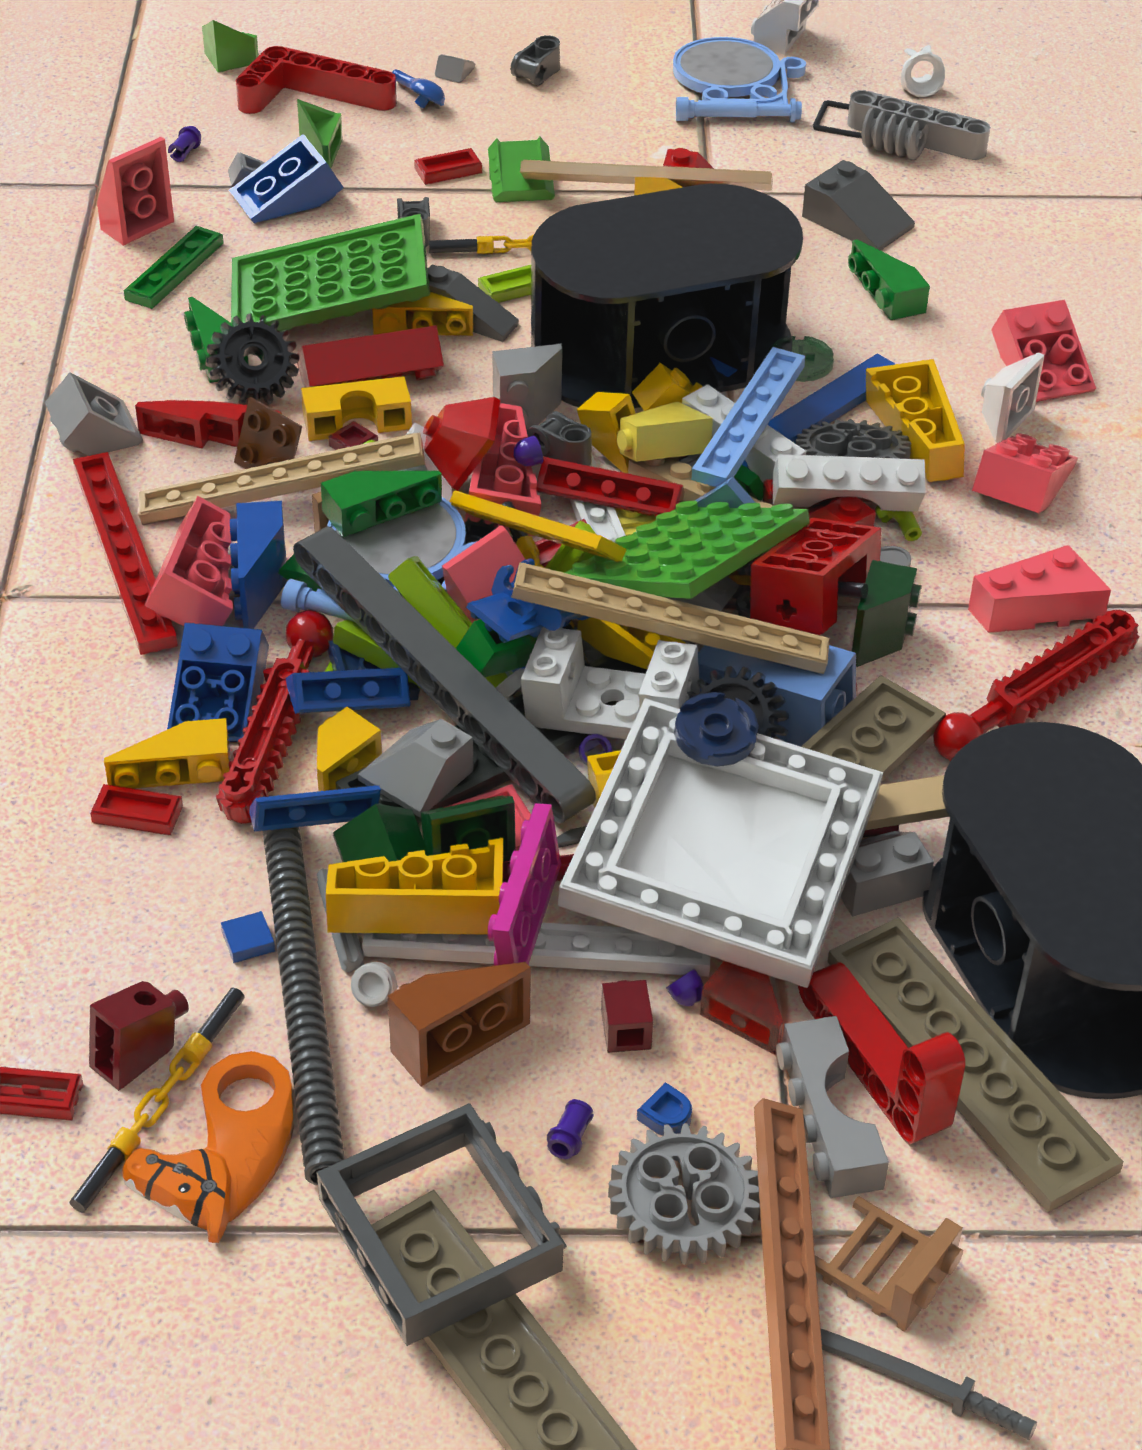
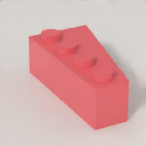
[464,403,541,537]
[144,496,233,626]

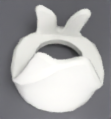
[901,45,946,98]

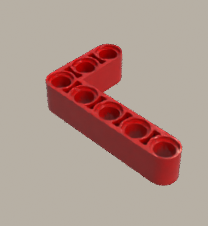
[235,46,397,114]
[798,962,965,1144]

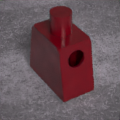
[89,981,189,1091]

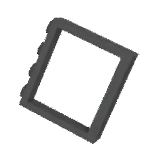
[317,1103,567,1346]

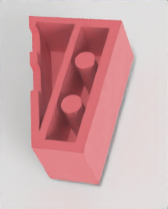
[968,545,1111,633]

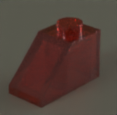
[700,961,783,1055]

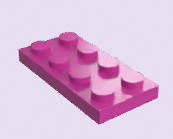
[488,803,561,966]

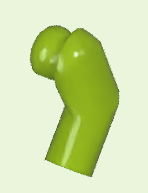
[875,505,922,541]

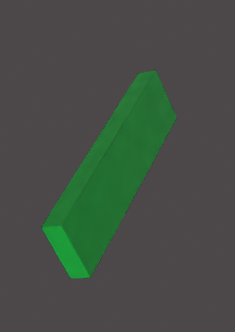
[123,226,224,309]

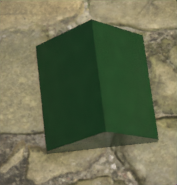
[333,804,428,862]

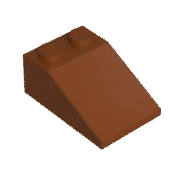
[388,962,531,1087]

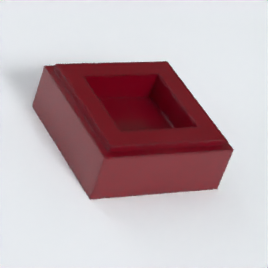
[328,421,378,450]

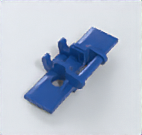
[466,558,591,643]

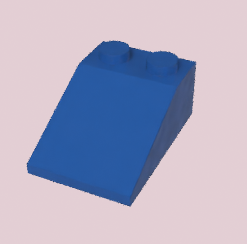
[229,134,344,223]

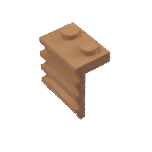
[815,1196,964,1332]

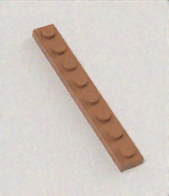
[754,1098,830,1450]

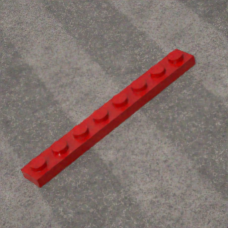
[73,452,178,655]

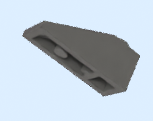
[428,264,519,342]

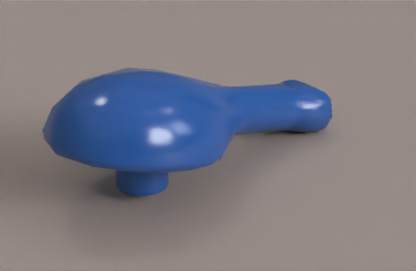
[392,69,445,109]

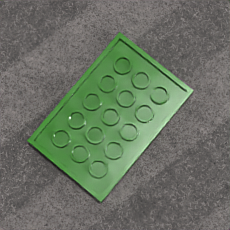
[231,214,430,332]
[565,501,810,599]

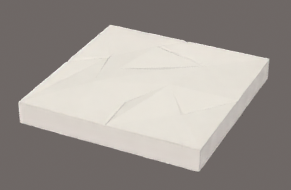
[558,698,883,988]

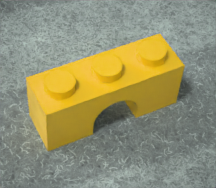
[301,376,412,441]

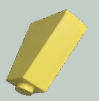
[617,402,713,462]

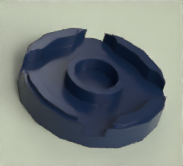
[674,692,759,767]

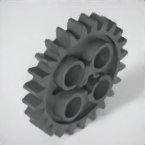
[796,419,911,459]

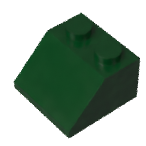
[852,560,922,667]
[421,795,516,862]

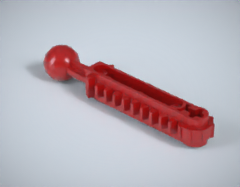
[216,610,334,824]
[933,610,1139,760]

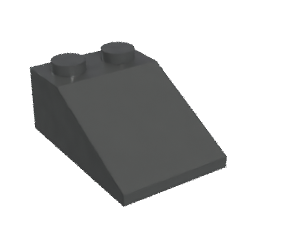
[802,160,915,251]

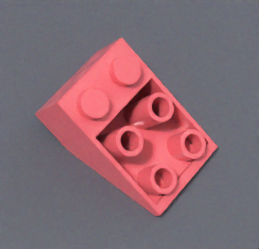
[991,299,1096,402]
[972,433,1078,513]

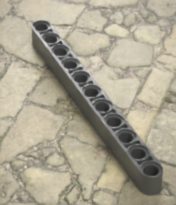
[293,526,596,824]

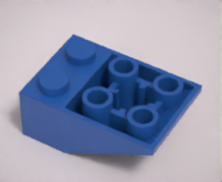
[230,501,287,629]
[167,623,269,743]

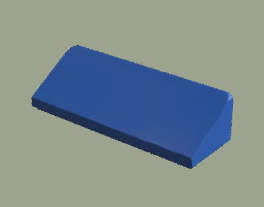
[286,668,411,714]
[249,785,381,832]

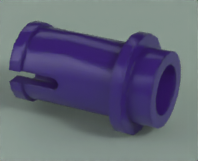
[168,126,201,162]
[547,1099,594,1159]

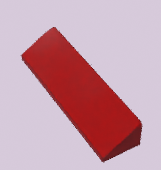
[536,457,685,516]

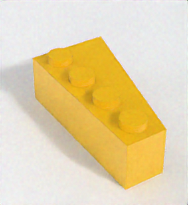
[866,359,965,482]
[325,838,503,935]

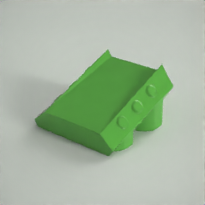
[488,136,555,202]

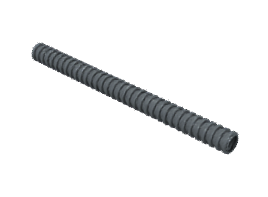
[263,827,345,1185]

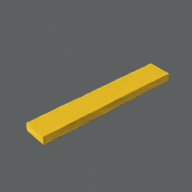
[449,490,627,562]

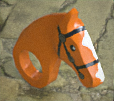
[122,1051,294,1243]

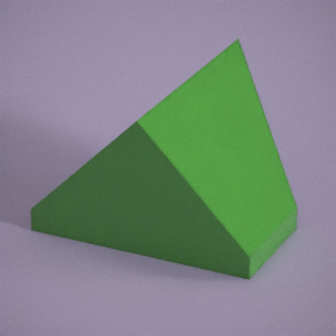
[202,20,259,72]
[297,99,343,168]

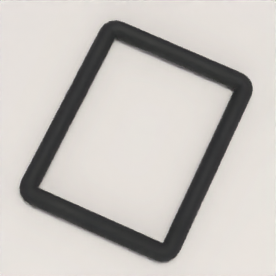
[813,100,862,139]

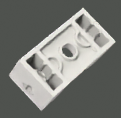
[521,627,700,739]

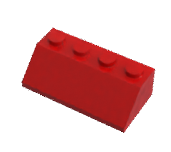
[297,325,444,388]

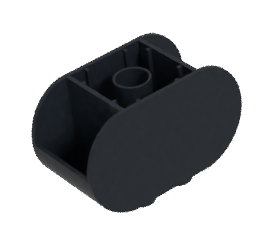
[531,184,803,409]
[922,722,1142,1099]

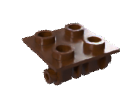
[234,397,302,469]

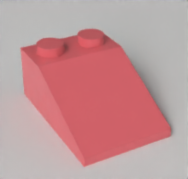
[97,137,174,246]

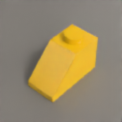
[576,392,636,473]
[317,707,382,791]

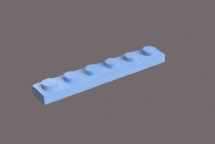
[691,347,805,487]

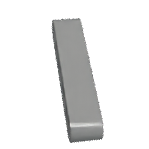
[847,90,991,160]

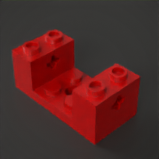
[750,517,881,635]

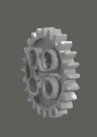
[608,1123,760,1265]

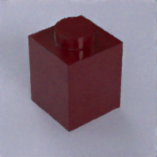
[601,980,653,1053]

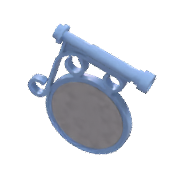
[673,37,806,123]
[281,497,477,622]

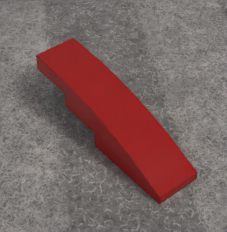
[135,400,282,449]

